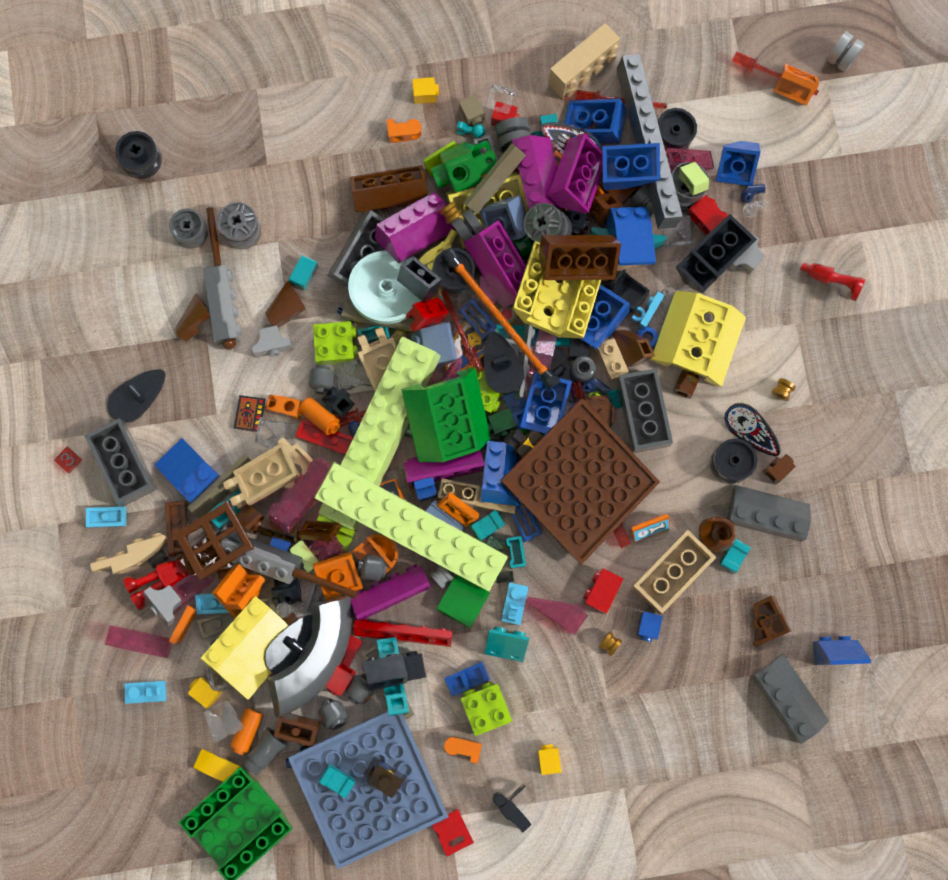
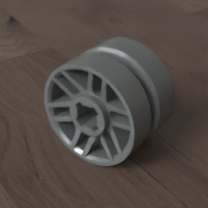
[495,117,531,153]
[169,208,208,249]
[451,209,485,242]

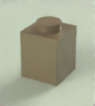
[459,94,485,126]

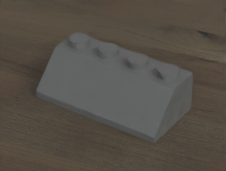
[327,210,386,288]
[727,485,811,542]
[751,654,829,744]

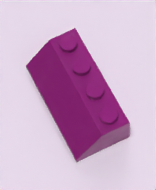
[548,133,603,214]
[512,135,563,209]
[375,192,455,264]
[463,220,526,308]
[404,450,484,488]
[351,564,431,620]

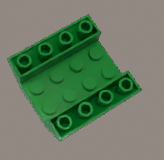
[401,367,491,462]
[178,767,293,880]

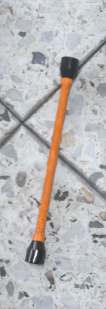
[441,248,561,390]

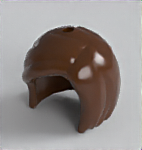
[698,517,736,553]

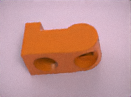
[387,119,422,143]
[265,395,302,421]
[444,737,482,764]

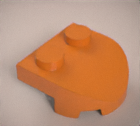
[351,534,398,574]

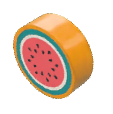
[498,306,516,324]

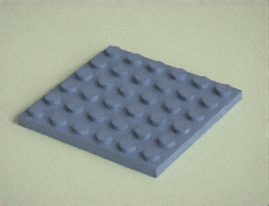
[288,711,448,869]

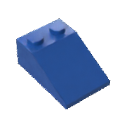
[564,99,627,143]
[603,143,661,190]
[606,207,656,266]
[579,285,630,350]
[520,372,572,434]
[154,438,220,503]
[813,636,871,665]

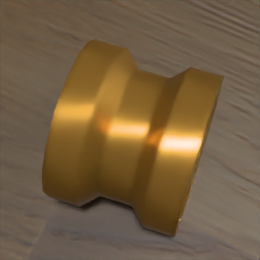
[439,201,463,224]
[771,378,796,401]
[598,631,622,656]

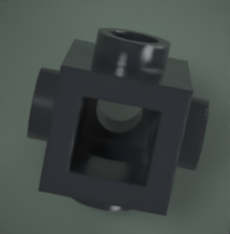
[567,210,589,235]
[321,386,355,418]
[271,578,302,607]

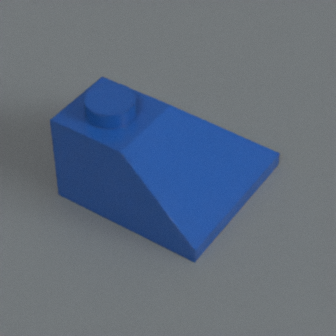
[716,141,761,186]

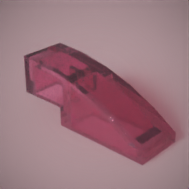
[172,574,214,615]

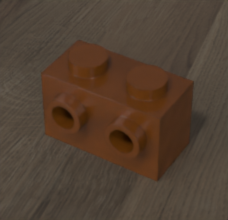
[274,713,321,747]

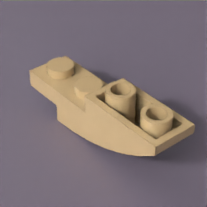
[438,479,516,515]
[90,533,167,575]

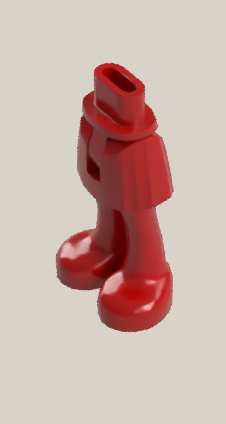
[800,262,866,301]
[123,560,188,611]

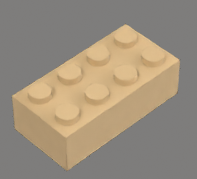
[548,23,620,100]
[631,530,716,615]

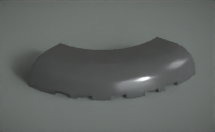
[267,595,352,718]

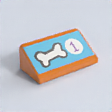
[630,514,670,542]

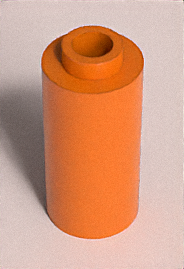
[299,397,340,435]
[230,707,264,755]

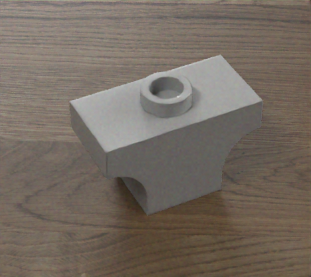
[728,235,765,274]
[252,325,293,358]
[143,585,182,627]

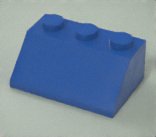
[481,441,520,506]

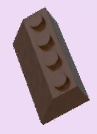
[350,165,428,213]
[539,235,622,280]

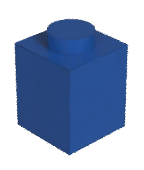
[636,611,663,642]

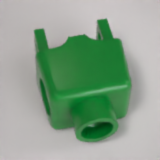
[431,140,497,192]

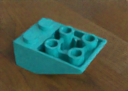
[484,626,529,662]

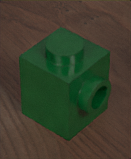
[487,408,517,438]

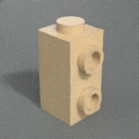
[595,338,629,383]

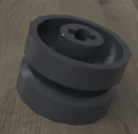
[657,108,697,156]
[115,131,162,179]
[432,248,475,293]
[710,438,758,484]

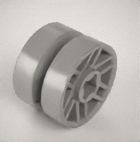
[826,31,865,73]

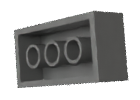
[617,368,673,453]
[85,418,158,507]

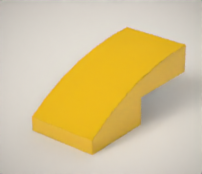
[193,749,240,782]

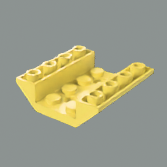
[513,241,601,338]
[650,291,746,387]

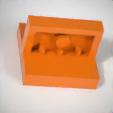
[773,63,819,106]
[313,552,363,600]
[212,564,265,619]

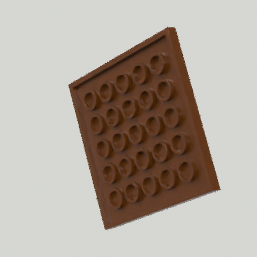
[500,398,660,565]

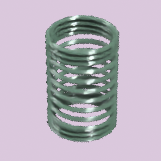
[487,536,506,551]

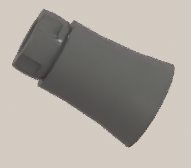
[243,727,288,775]

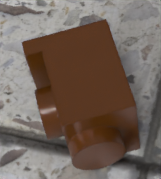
[589,192,622,223]
[762,454,796,485]

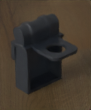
[604,269,650,313]
[493,784,532,833]

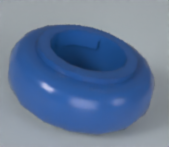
[636,327,659,348]

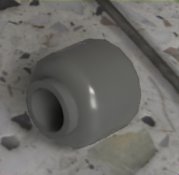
[570,356,596,382]
[308,365,334,394]
[357,554,387,582]
[346,674,375,704]
[318,699,348,730]

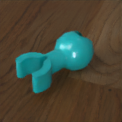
[457,121,486,138]

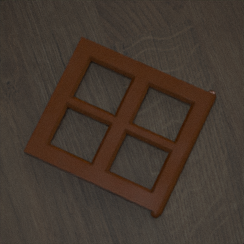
[174,501,254,581]

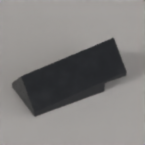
[676,214,757,293]

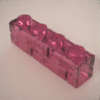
[269,457,331,533]

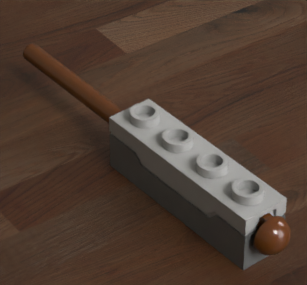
[203,207,242,350]
[220,532,358,599]

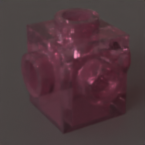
[310,536,343,562]

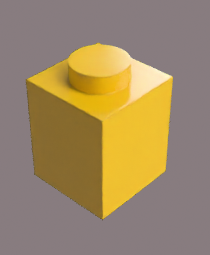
[412,77,439,104]
[188,677,222,708]
[537,744,562,775]

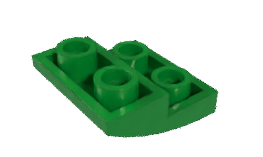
[436,574,491,629]

